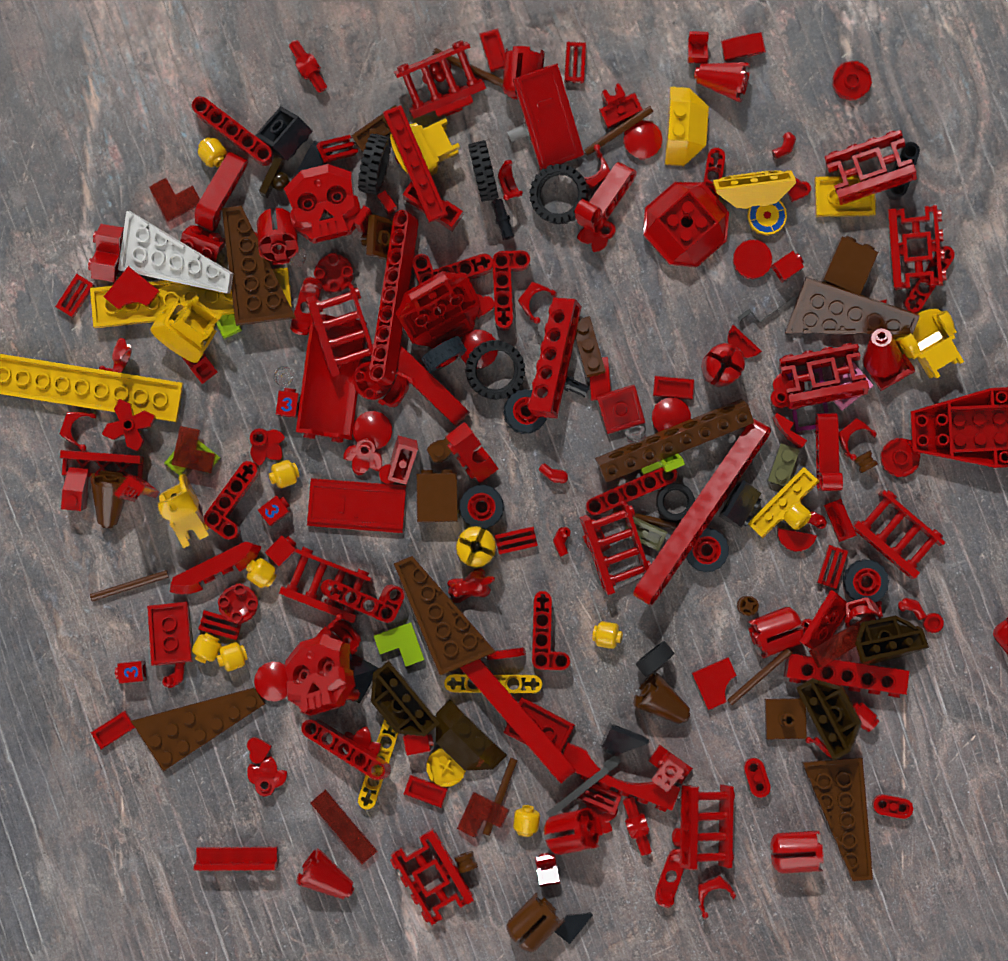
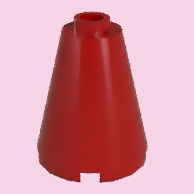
[694,62,750,102]
[862,329,903,378]
[296,848,354,899]

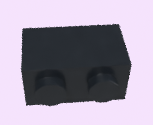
[255,106,313,161]
[719,480,762,528]

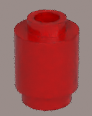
[853,702,879,732]

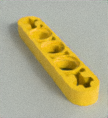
[444,674,542,693]
[358,719,398,810]

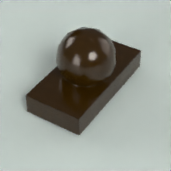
[259,156,290,199]

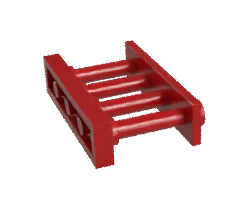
[394,40,486,119]
[305,283,374,377]
[852,490,946,579]
[579,501,651,595]
[279,547,372,623]
[680,784,735,870]

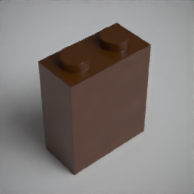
[821,236,879,295]
[417,470,458,523]

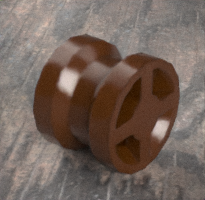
[854,450,878,474]
[737,596,759,616]
[454,851,478,873]

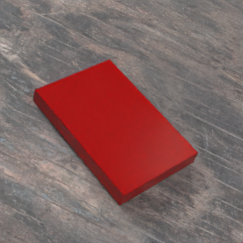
[799,590,848,656]
[147,602,193,666]
[503,697,575,752]

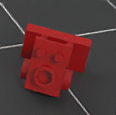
[648,744,693,792]

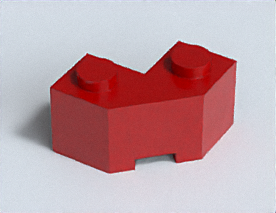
[88,224,124,282]

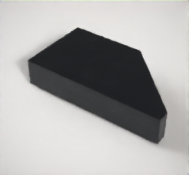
[555,912,593,944]

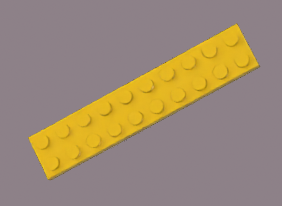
[90,267,292,328]
[0,354,184,422]

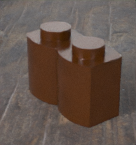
[427,437,453,463]

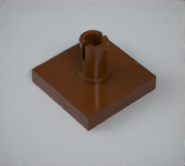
[361,215,393,261]
[764,698,807,740]

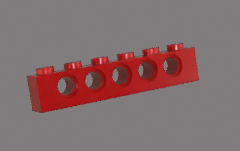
[528,297,582,418]
[784,654,910,698]

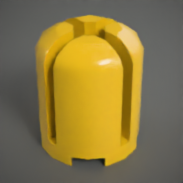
[456,526,496,568]

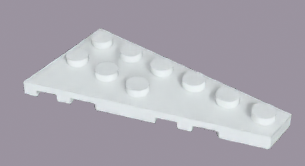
[118,211,233,293]

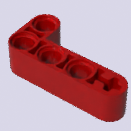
[195,152,248,232]
[574,162,637,233]
[493,250,530,331]
[412,253,493,284]
[815,413,843,491]
[204,461,260,540]
[321,579,405,623]
[532,591,570,670]

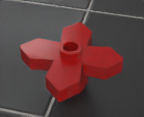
[102,399,156,452]

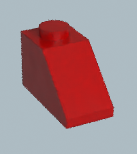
[387,435,418,485]
[61,467,89,511]

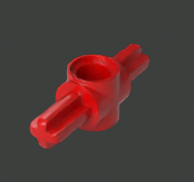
[289,40,327,93]
[623,797,652,856]

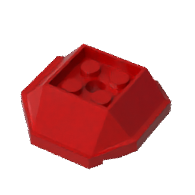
[643,182,729,268]
[396,271,481,349]

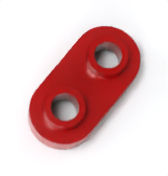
[743,757,771,798]
[872,794,914,819]

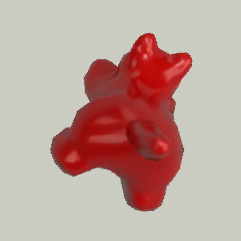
[447,568,495,604]

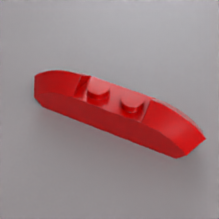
[170,541,262,594]

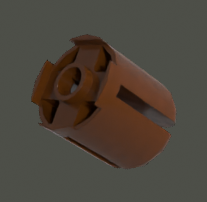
[506,892,565,952]

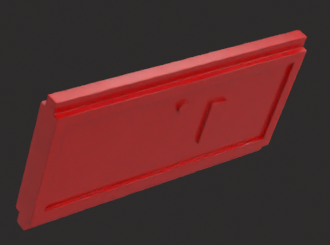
[512,63,584,170]
[307,478,406,533]

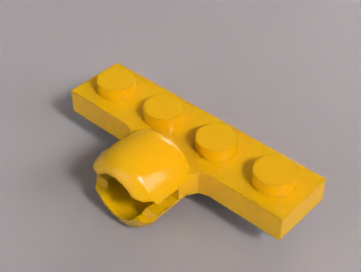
[748,467,819,538]

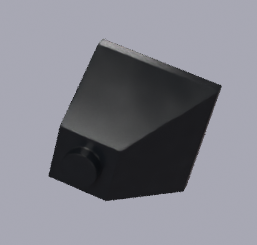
[349,654,379,703]
[601,722,650,755]

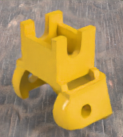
[390,118,460,176]
[150,296,222,363]
[892,309,964,378]
[158,474,209,548]

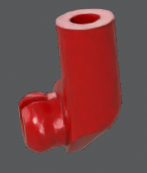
[772,132,796,159]
[539,463,568,483]
[807,511,827,529]
[553,527,571,557]
[898,598,927,621]
[162,663,185,688]

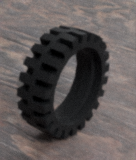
[358,133,391,195]
[468,140,499,202]
[529,164,590,224]
[465,340,525,400]

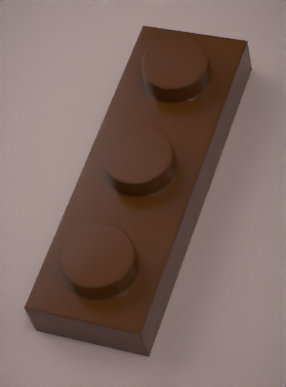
[575,316,605,378]

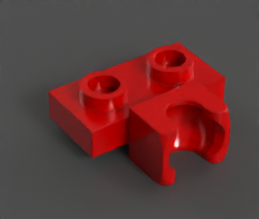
[599,83,643,129]

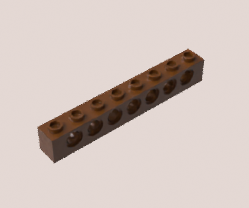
[595,399,754,483]

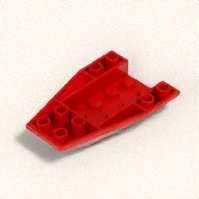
[910,387,1008,468]

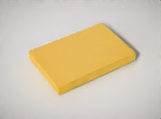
[814,176,876,217]

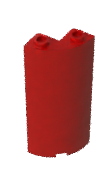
[296,314,367,443]

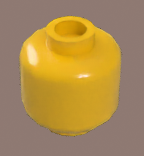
[197,138,227,167]
[268,460,300,489]
[246,558,277,588]
[592,621,623,649]
[192,632,222,664]
[216,642,248,671]
[513,805,540,837]

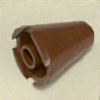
[90,471,129,528]
[633,673,691,724]

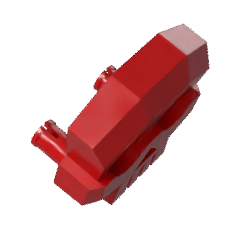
[284,164,361,244]
[284,635,359,716]

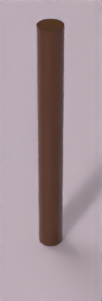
[432,48,503,87]
[584,105,654,156]
[612,508,680,529]
[90,570,169,602]
[727,648,792,705]
[482,757,518,836]

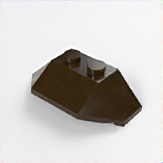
[855,615,929,665]
[371,660,440,736]
[796,678,862,761]
[436,699,507,771]

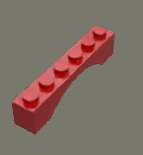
[563,742,681,812]

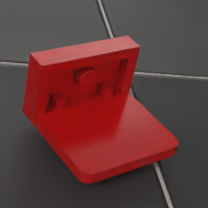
[180,225,226,263]

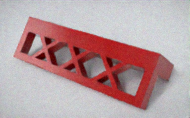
[60,450,144,479]
[114,475,160,502]
[194,846,278,871]

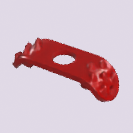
[290,277,322,335]
[655,849,685,908]

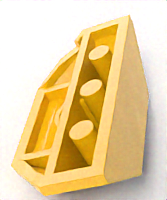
[665,87,709,166]
[713,170,796,209]

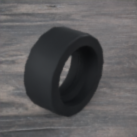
[656,483,695,521]
[635,641,674,677]

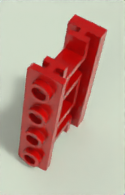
[824,130,917,205]
[888,205,947,291]
[779,343,869,409]
[390,828,474,925]

